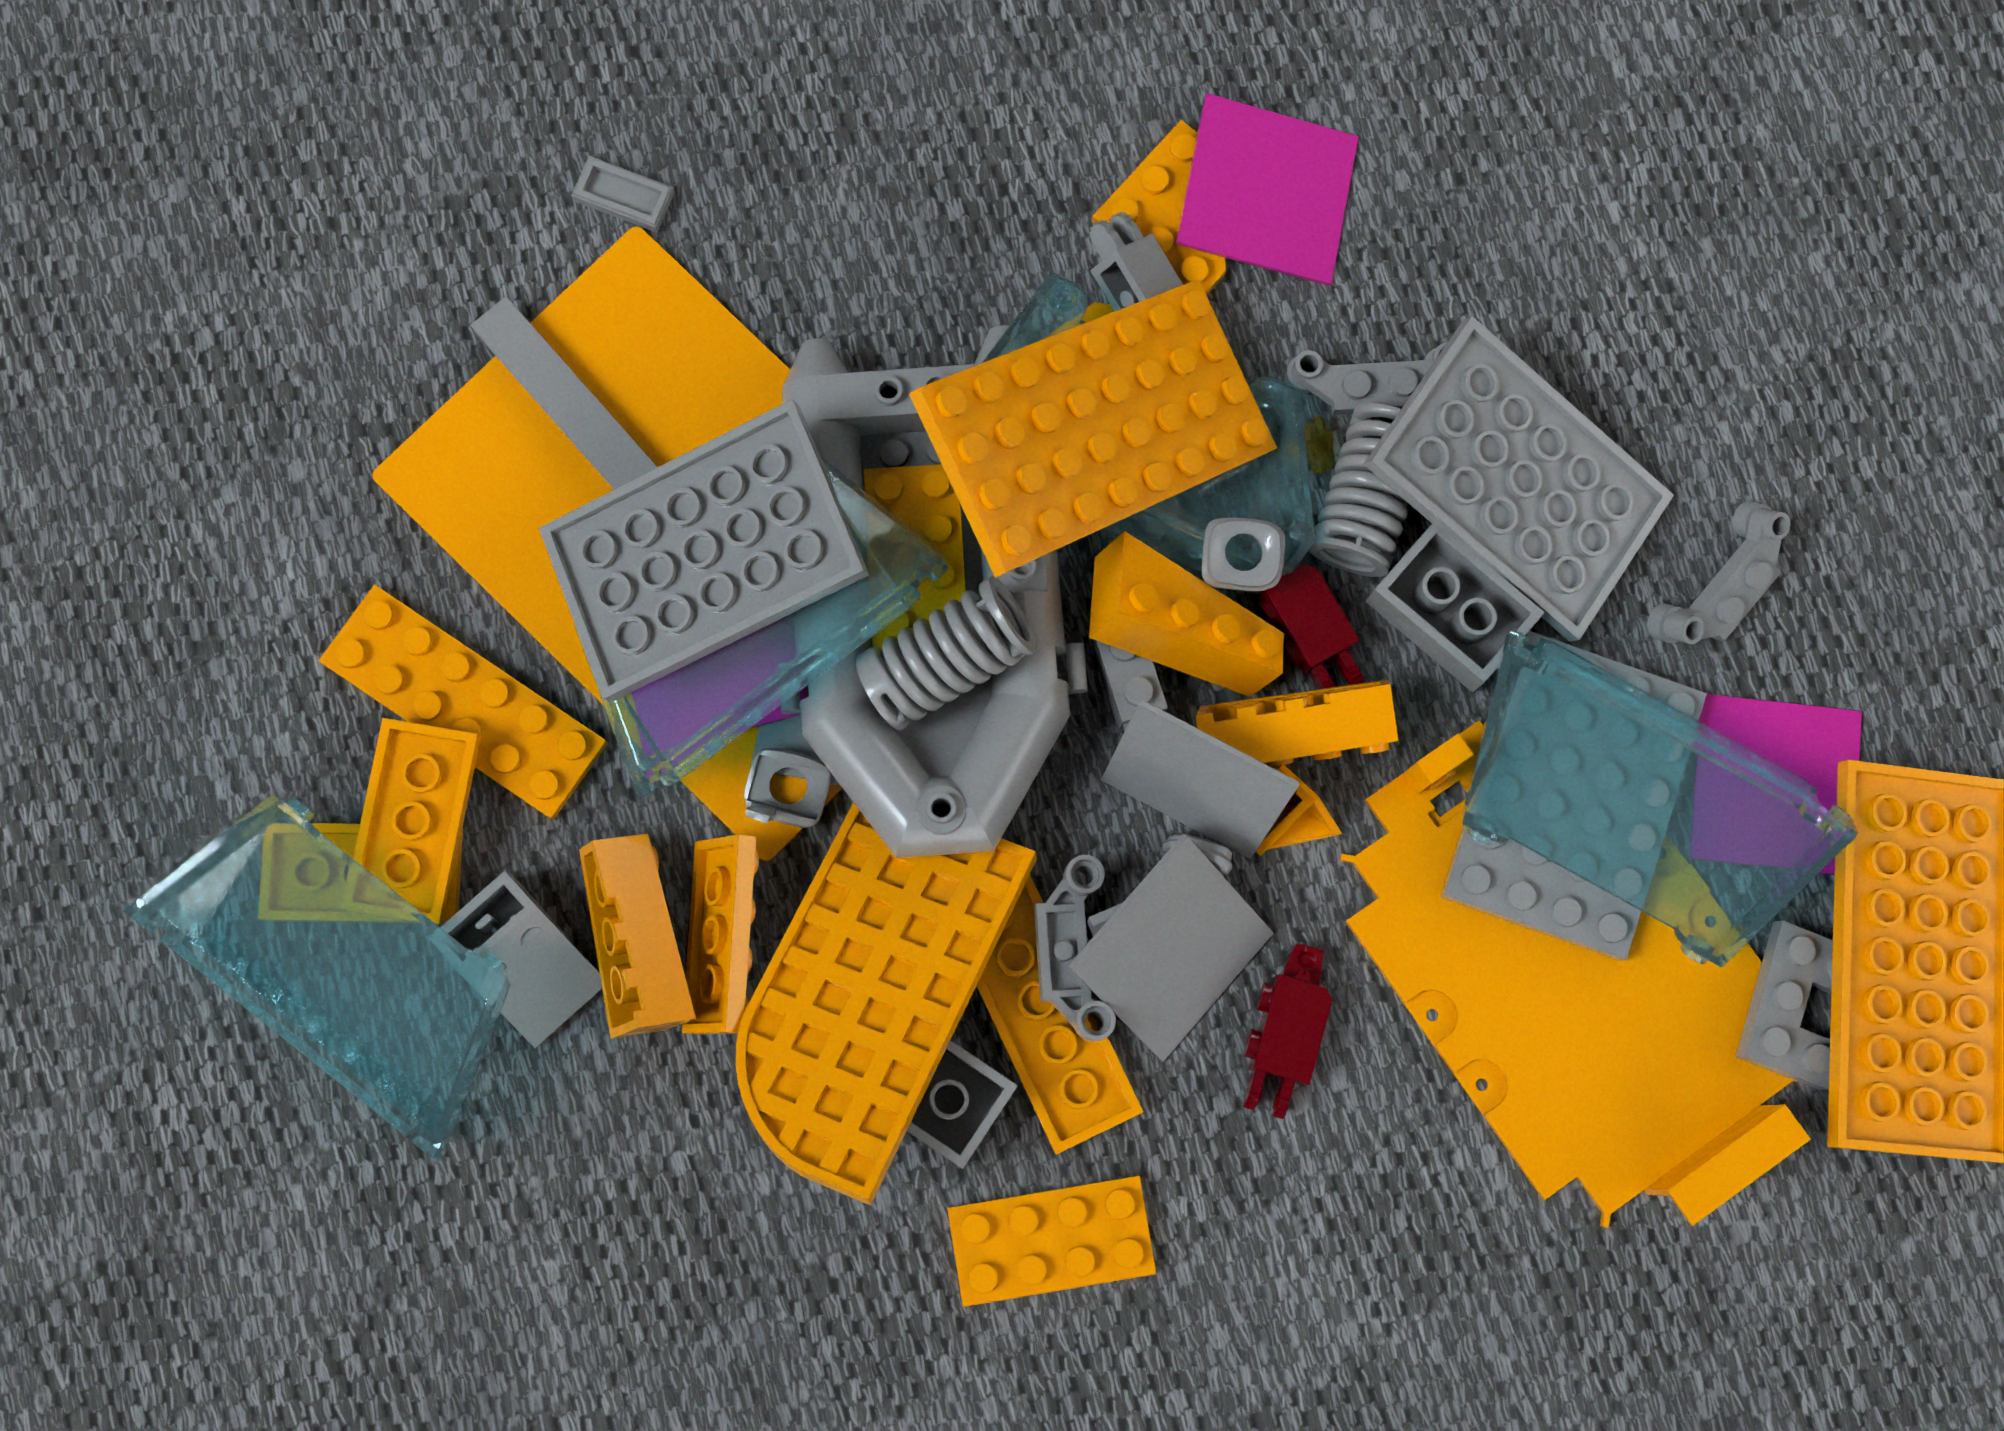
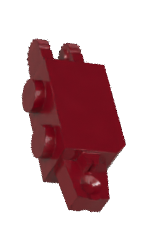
[1250,549,1364,689]
[1243,943,1333,1119]

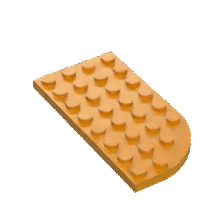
[736,802,1037,1206]

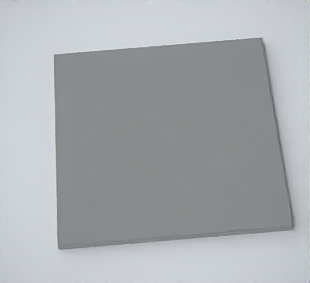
[1101,699,1300,859]
[1068,834,1274,1062]

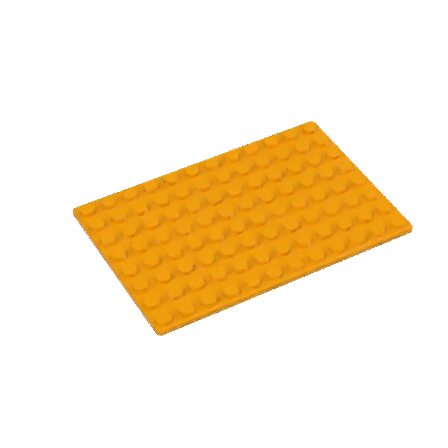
[373,226,843,862]

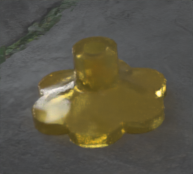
[1291,416,1334,475]

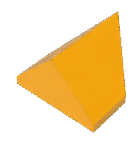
[1256,764,1342,856]

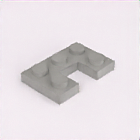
[1736,920,1833,1090]

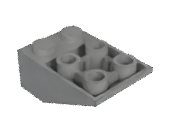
[430,871,602,1048]

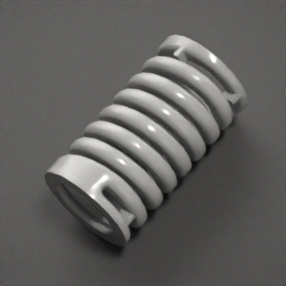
[1307,403,1409,577]
[856,576,1037,731]

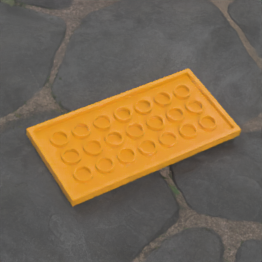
[909,279,1277,578]
[1827,760,2004,1163]

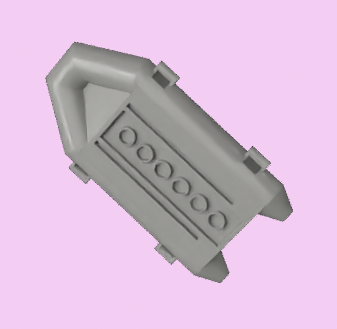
[779,325,1088,858]

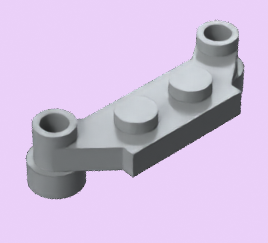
[1285,343,1447,415]
[1647,501,1791,644]
[1034,855,1116,1042]

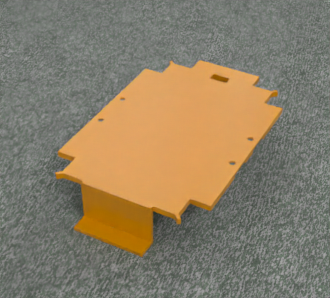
[1339,720,1811,1228]

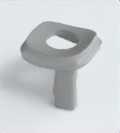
[1201,518,1285,594]
[744,747,831,828]
[1162,833,1233,876]

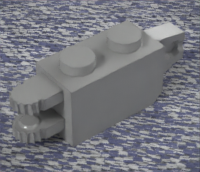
[1089,212,1183,311]
[1090,639,1168,732]

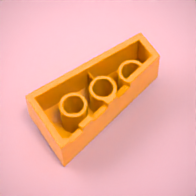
[1089,531,1284,697]
[1195,679,1398,767]
[579,833,696,1039]

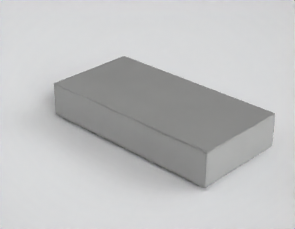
[571,156,675,233]

